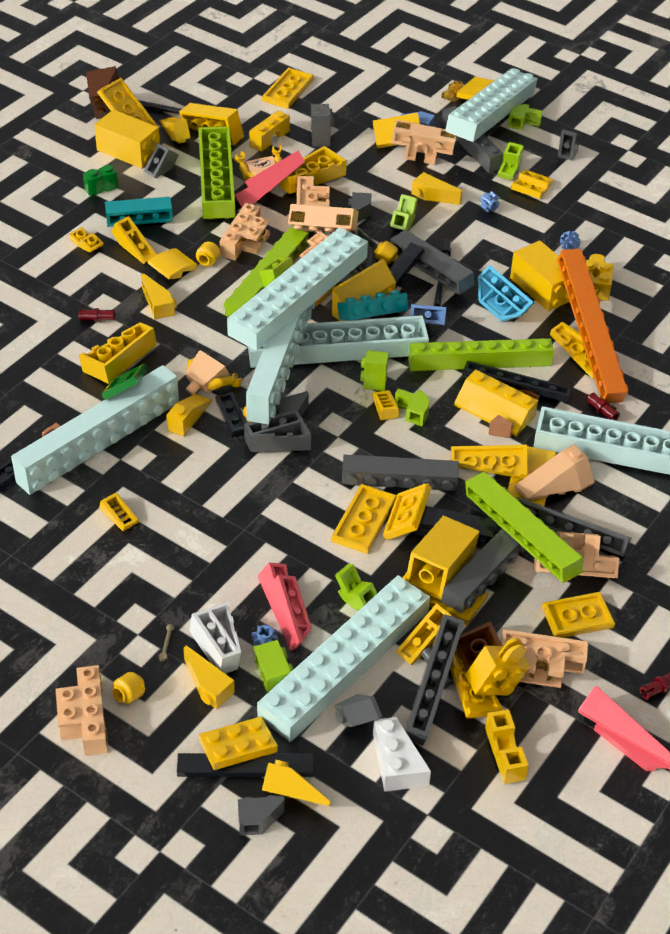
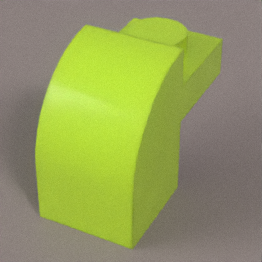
[508,104,543,130]
[498,142,524,181]
[390,194,418,230]
[395,389,429,427]
[335,564,377,610]

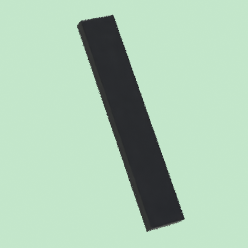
[462,361,572,403]
[177,753,313,777]

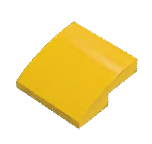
[511,169,554,199]
[148,248,197,279]

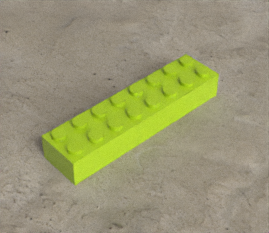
[198,127,235,219]

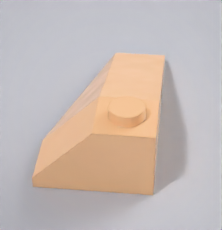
[514,444,595,500]

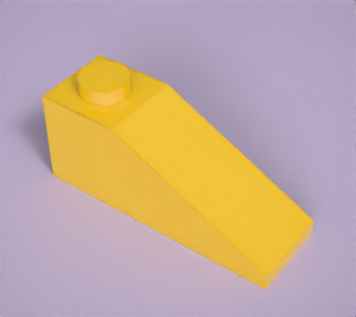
[160,117,191,143]
[412,172,463,205]
[111,216,157,264]
[141,274,177,319]
[167,394,212,437]
[396,603,453,665]
[184,645,235,709]
[262,760,332,807]

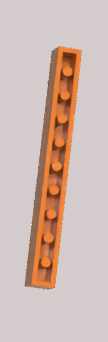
[557,249,628,403]

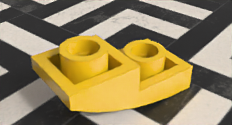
[69,227,104,252]

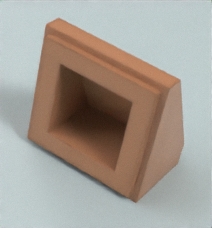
[489,415,513,438]

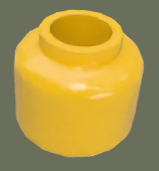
[196,241,220,267]
[374,241,399,266]
[112,672,145,704]

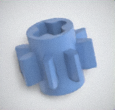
[480,191,500,212]
[560,231,580,250]
[252,624,278,646]

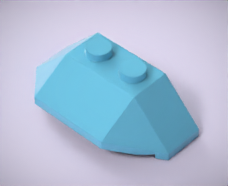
[478,264,534,322]

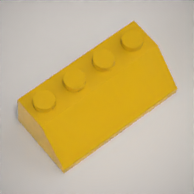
[332,259,396,321]
[454,369,538,437]

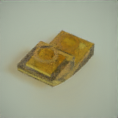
[441,81,465,102]

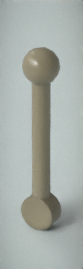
[159,624,174,662]

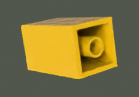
[94,110,160,168]
[510,241,570,312]
[406,515,479,600]

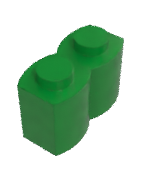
[83,165,118,195]

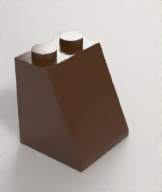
[86,66,119,119]

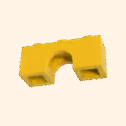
[249,110,290,152]
[485,709,529,784]

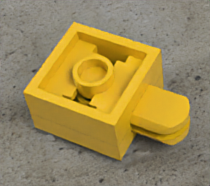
[586,254,614,301]
[465,638,530,696]

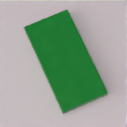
[101,364,148,400]

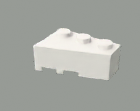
[189,602,241,674]
[373,717,431,792]

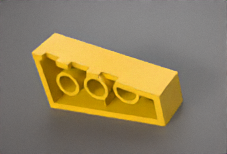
[179,103,244,146]
[279,146,347,194]
[79,322,157,384]

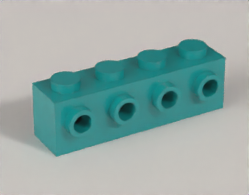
[105,196,173,227]
[337,290,409,321]

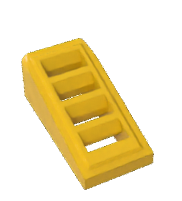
[372,390,399,420]
[99,492,140,531]

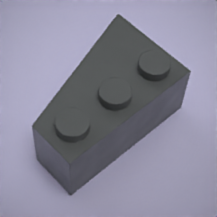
[311,104,334,147]
[244,409,311,452]

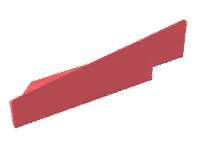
[234,150,304,208]
[258,562,312,651]
[578,686,670,771]

